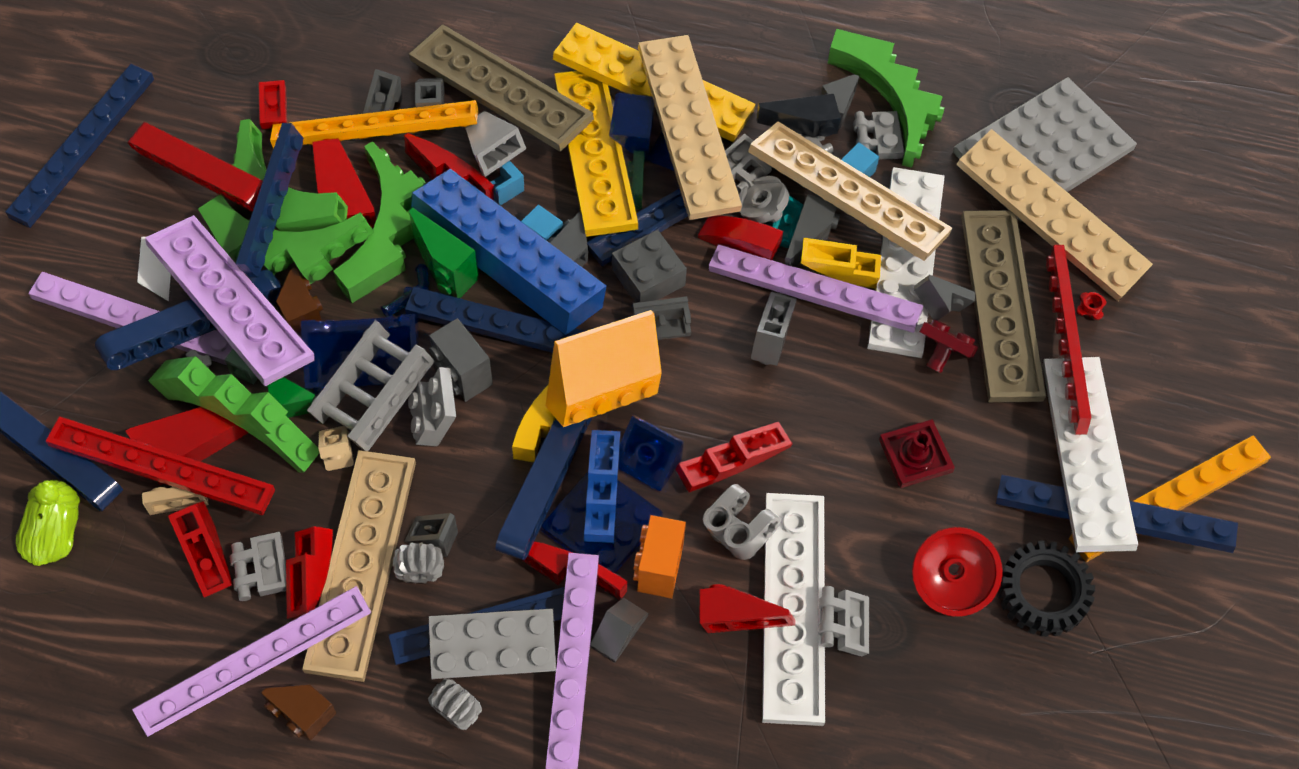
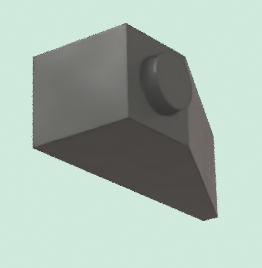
[785,194,840,267]
[751,292,797,366]

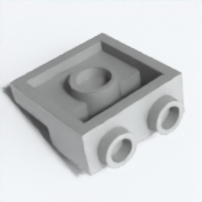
[408,367,456,446]

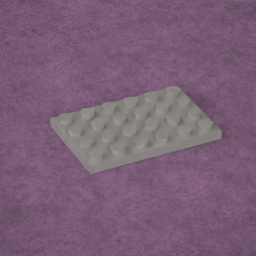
[953,77,1137,222]

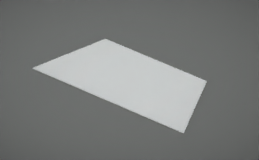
[137,237,171,301]

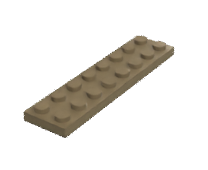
[409,24,594,152]
[961,210,1046,402]

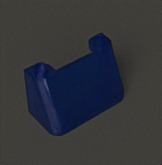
[301,314,419,394]

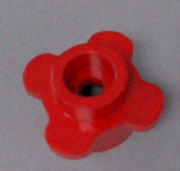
[1077,292,1107,320]

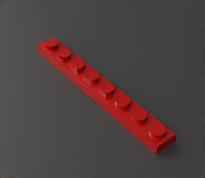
[1046,245,1092,435]
[46,416,275,515]

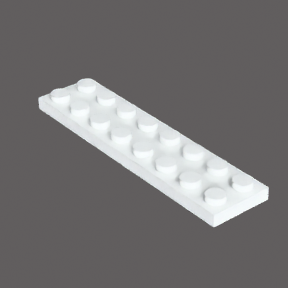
[867,167,944,358]
[1042,357,1138,552]
[762,493,825,726]

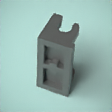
[633,296,691,340]

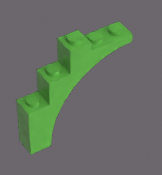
[828,29,945,168]
[231,119,348,232]
[333,141,426,303]
[198,194,374,284]
[148,356,320,472]

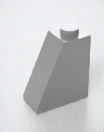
[465,111,526,177]

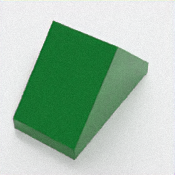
[267,377,316,418]

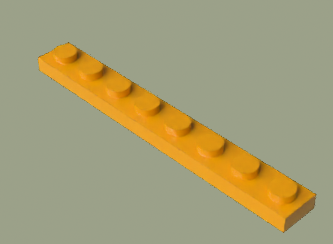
[270,100,478,148]
[1069,435,1271,562]

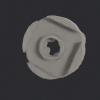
[739,176,789,223]

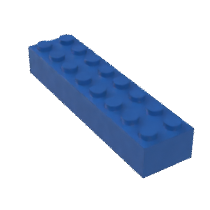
[411,169,606,335]

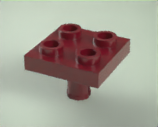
[919,320,979,373]
[879,419,955,489]

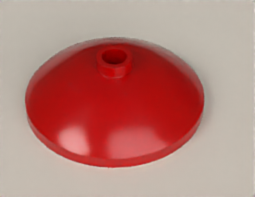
[912,527,1002,616]

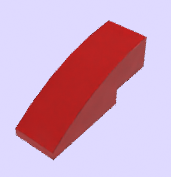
[698,215,783,260]
[286,526,333,620]

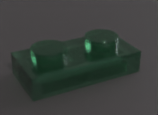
[628,151,644,209]

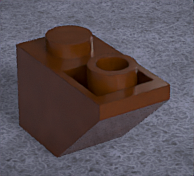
[276,267,323,333]
[261,685,336,741]

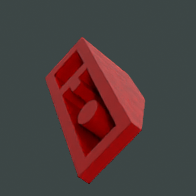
[168,501,233,597]
[700,584,796,633]

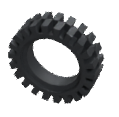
[998,541,1095,637]

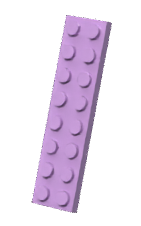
[145,215,314,386]

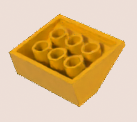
[545,310,662,427]

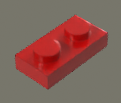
[259,80,287,129]

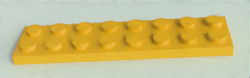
[553,23,756,142]
[554,71,638,237]

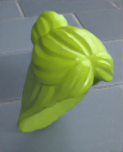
[16,480,80,566]

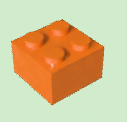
[633,515,686,599]

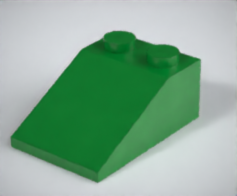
[409,207,479,298]

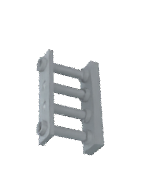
[307,320,435,451]

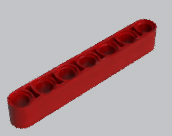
[128,122,263,212]

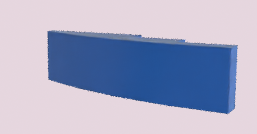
[584,430,620,543]

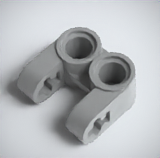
[703,484,781,560]

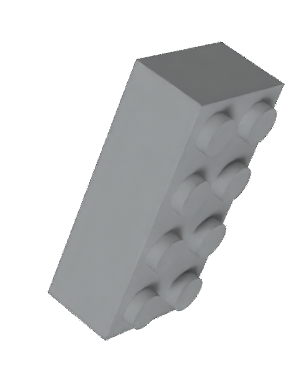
[429,609,556,679]

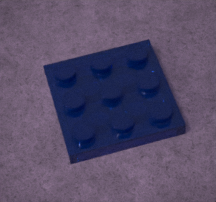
[541,472,663,573]

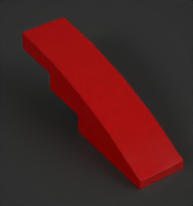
[404,133,494,201]
[675,422,792,492]
[521,541,627,600]

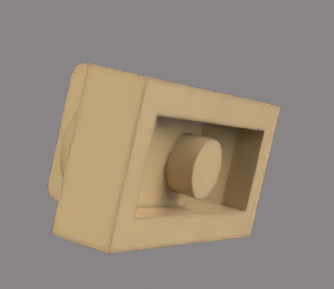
[319,426,354,471]
[142,486,209,515]

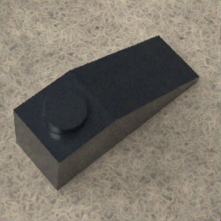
[756,94,841,137]

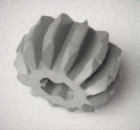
[393,542,444,584]
[428,679,482,730]

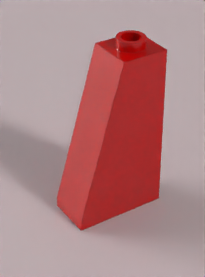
[312,138,376,228]
[125,407,249,485]

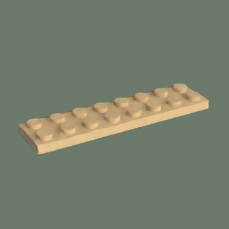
[638,35,742,220]
[748,122,952,261]
[957,129,1153,301]
[302,450,416,682]

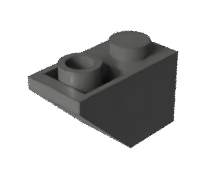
[415,78,444,107]
[548,212,588,267]

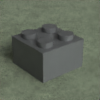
[612,230,687,303]
[429,318,493,402]

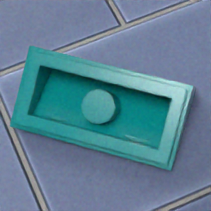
[765,195,804,248]

